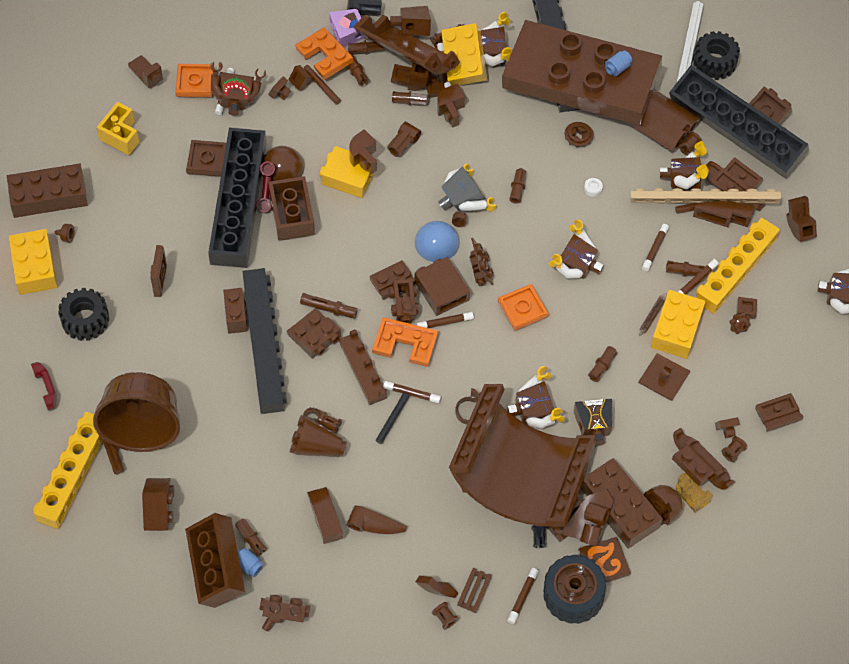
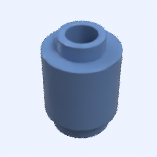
[605,51,632,76]
[238,548,264,577]

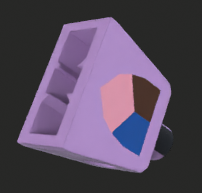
[329,9,373,47]

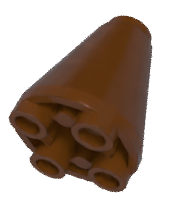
[290,415,347,457]

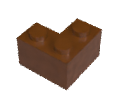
[142,478,175,531]

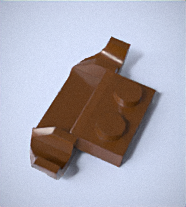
[706,157,766,212]
[672,428,735,490]

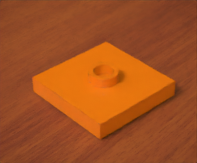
[176,64,213,97]
[497,284,549,331]

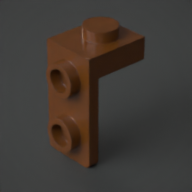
[128,55,163,88]

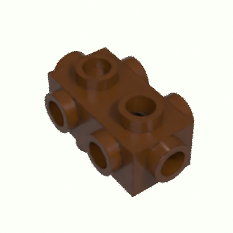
[389,278,419,323]
[259,595,311,632]

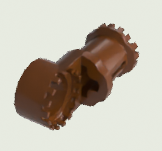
[303,407,342,434]

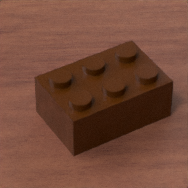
[269,176,315,240]

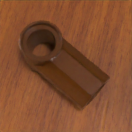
[387,121,422,157]

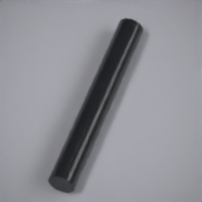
[375,393,410,444]

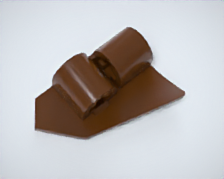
[562,489,614,546]

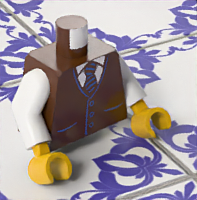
[481,12,512,67]
[659,141,709,190]
[549,219,604,279]
[817,269,849,314]
[507,366,564,429]

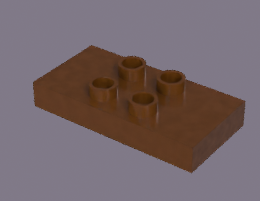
[502,20,662,125]

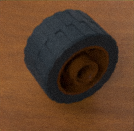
[543,555,606,624]

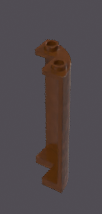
[353,15,460,74]
[625,89,701,151]

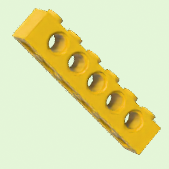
[696,217,780,314]
[33,412,104,530]

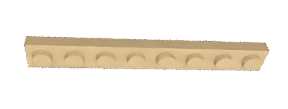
[631,188,781,204]

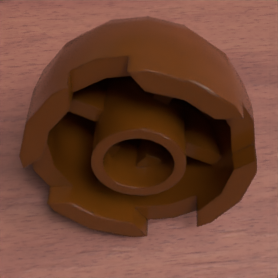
[644,485,682,525]

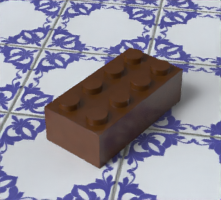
[6,163,88,218]
[580,458,663,549]
[185,513,245,608]

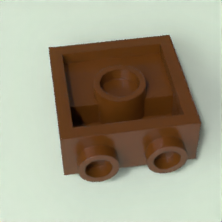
[749,86,793,125]
[287,308,341,359]

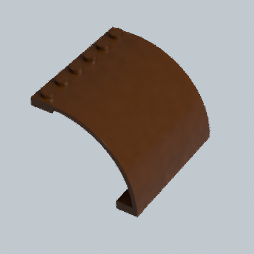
[449,384,597,527]

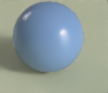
[415,221,459,262]

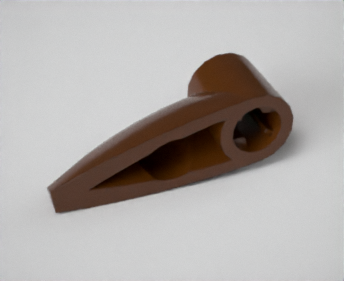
[346,505,407,534]

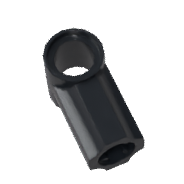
[347,0,382,16]

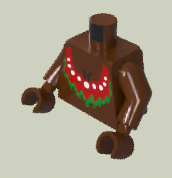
[210,62,266,116]

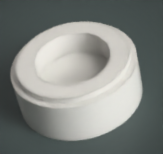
[584,178,603,197]

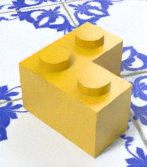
[96,102,139,155]

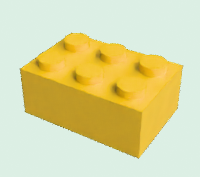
[441,23,487,86]
[9,229,57,295]
[650,290,705,359]

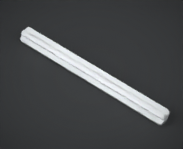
[677,1,704,82]

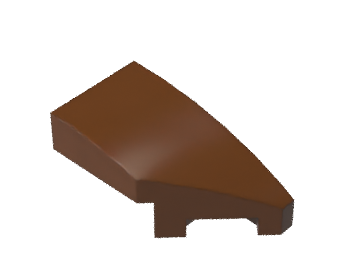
[415,575,458,598]

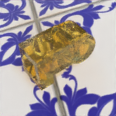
[676,473,713,513]

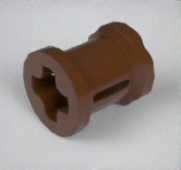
[678,132,702,156]
[721,436,747,462]
[432,602,459,630]

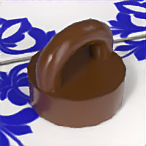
[54,223,75,243]

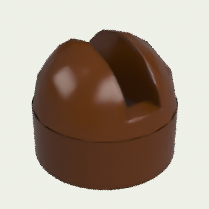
[452,211,467,227]

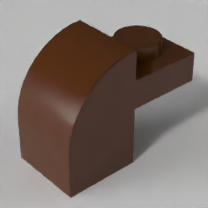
[391,63,429,91]
[437,83,465,128]
[349,129,377,175]
[786,196,817,242]

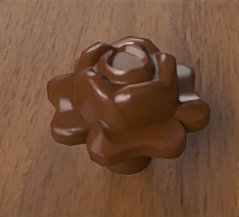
[729,312,751,334]

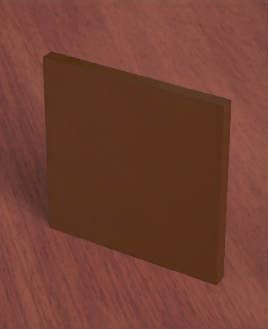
[638,353,691,401]

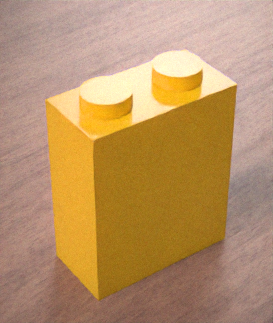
[319,146,374,198]

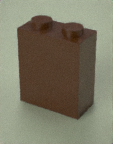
[414,256,470,316]

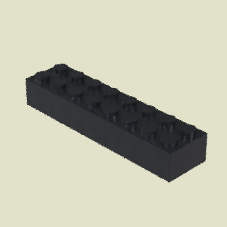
[669,65,809,179]
[208,127,266,268]

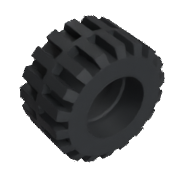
[693,31,740,80]
[58,288,109,341]

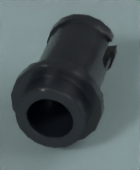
[531,525,547,548]

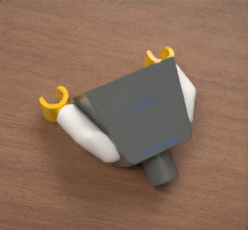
[438,164,497,212]

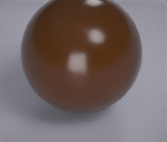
[263,146,305,181]

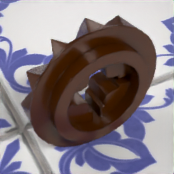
[564,122,593,148]

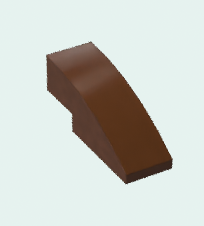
[693,201,755,228]
[307,487,343,544]

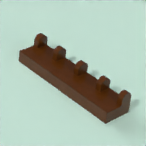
[339,329,387,405]

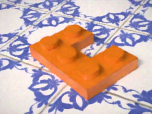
[295,27,354,80]
[372,317,438,367]

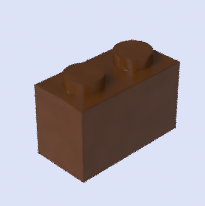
[223,288,247,334]

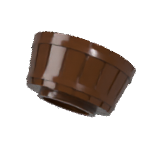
[93,372,180,452]

